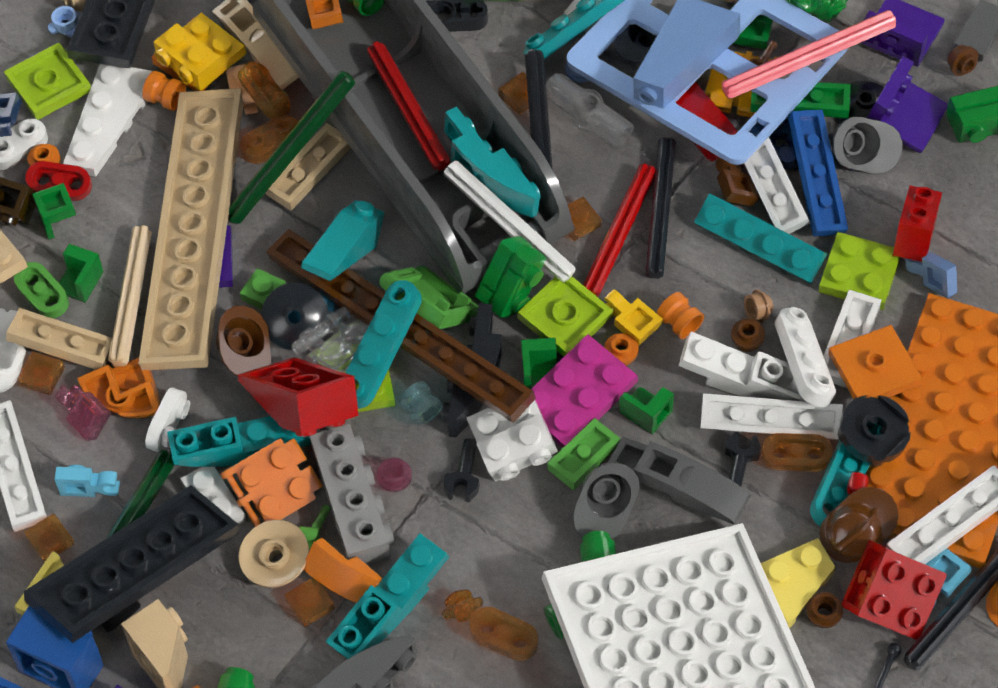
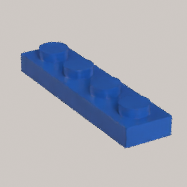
[788,110,848,237]

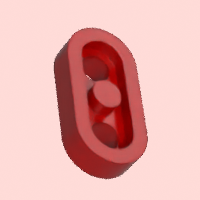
[26,161,92,201]

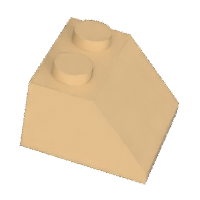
[121,599,188,688]

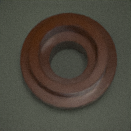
[947,45,978,76]
[731,319,765,352]
[806,592,843,628]

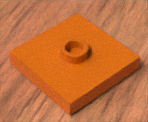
[828,325,923,399]

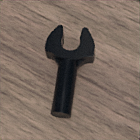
[725,431,761,487]
[444,438,480,503]

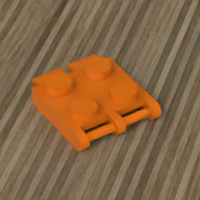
[220,438,323,527]

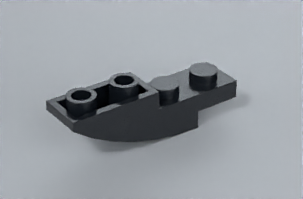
[442,303,503,437]

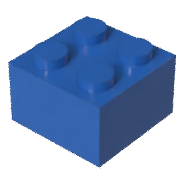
[6,606,104,688]

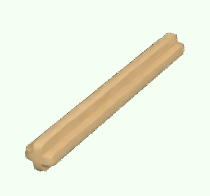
[108,225,152,367]

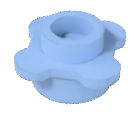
[48,6,81,37]

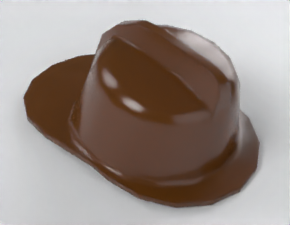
[216,306,271,377]
[819,487,899,563]

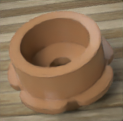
[744,289,773,322]

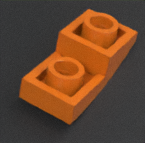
[303,538,382,603]

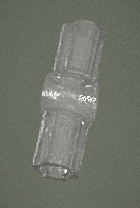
[546,73,634,148]

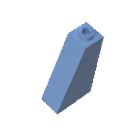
[633,0,740,109]

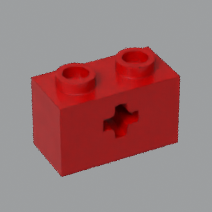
[893,185,943,262]

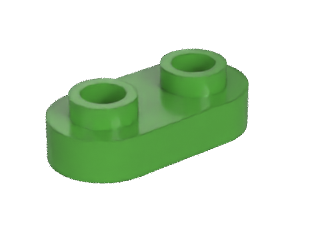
[14,262,69,319]

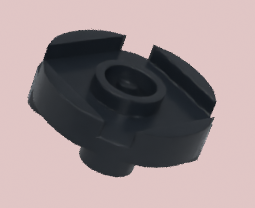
[837,395,911,467]

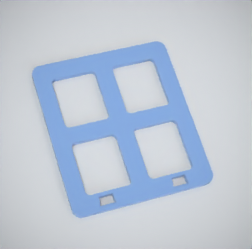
[567,0,848,165]

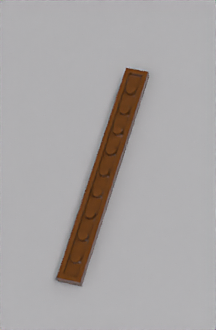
[266,229,536,423]

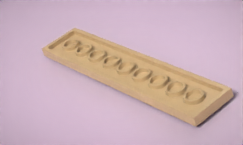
[138,88,243,370]

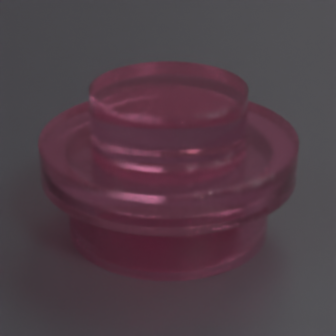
[377,457,412,492]

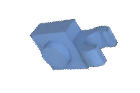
[905,252,957,298]

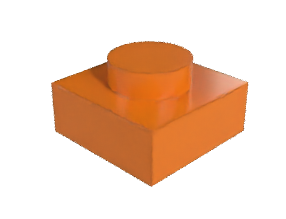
[305,0,344,30]

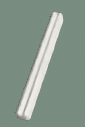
[444,161,576,282]

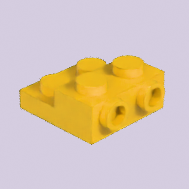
[153,12,246,91]

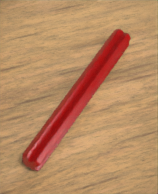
[367,41,450,171]
[583,163,656,297]

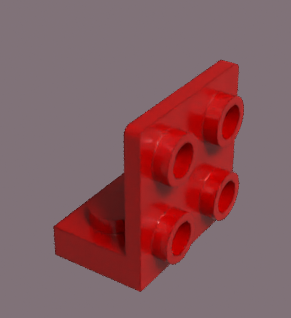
[841,539,947,640]

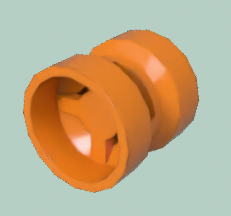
[142,71,186,111]
[657,292,704,339]

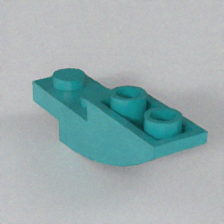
[444,107,541,218]
[167,416,311,467]
[326,533,450,659]

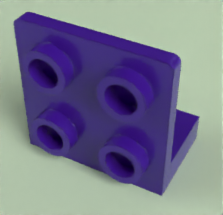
[861,0,945,67]
[867,56,948,153]

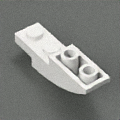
[678,331,807,402]

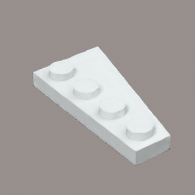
[63,64,152,177]

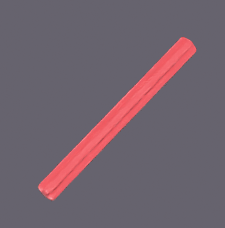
[722,10,896,99]

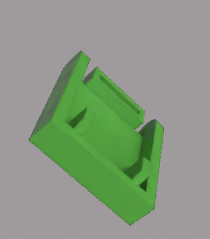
[380,266,478,329]

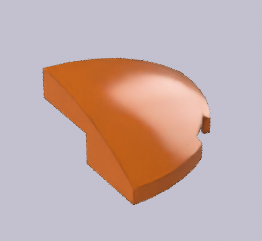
[77,357,161,418]

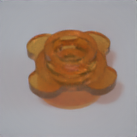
[442,589,483,622]

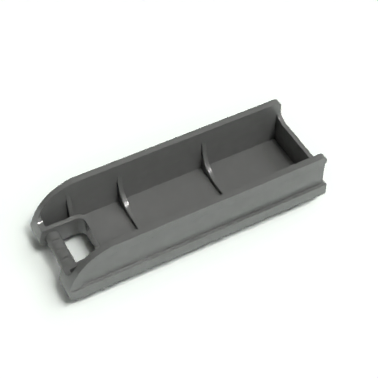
[252,0,574,293]

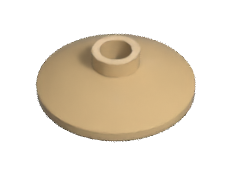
[239,520,309,588]

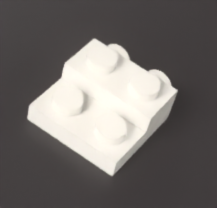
[467,400,558,482]

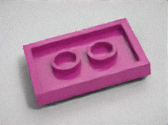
[531,334,638,448]

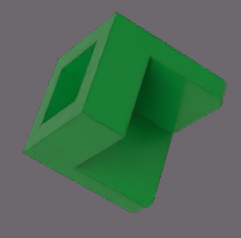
[33,183,76,240]
[59,244,104,303]
[521,338,557,389]
[619,387,674,435]

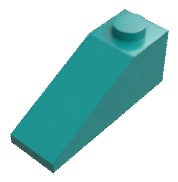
[301,200,385,281]

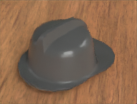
[828,117,903,174]
[573,462,640,539]

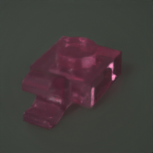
[55,384,111,441]

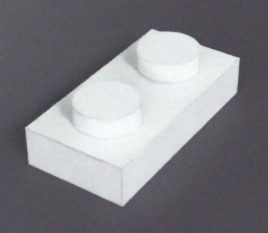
[180,467,246,524]

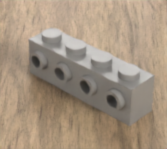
[310,424,395,565]

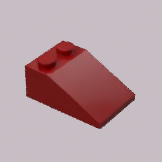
[238,357,359,437]

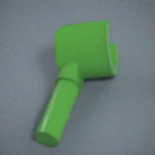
[299,505,331,548]

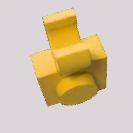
[604,289,663,346]

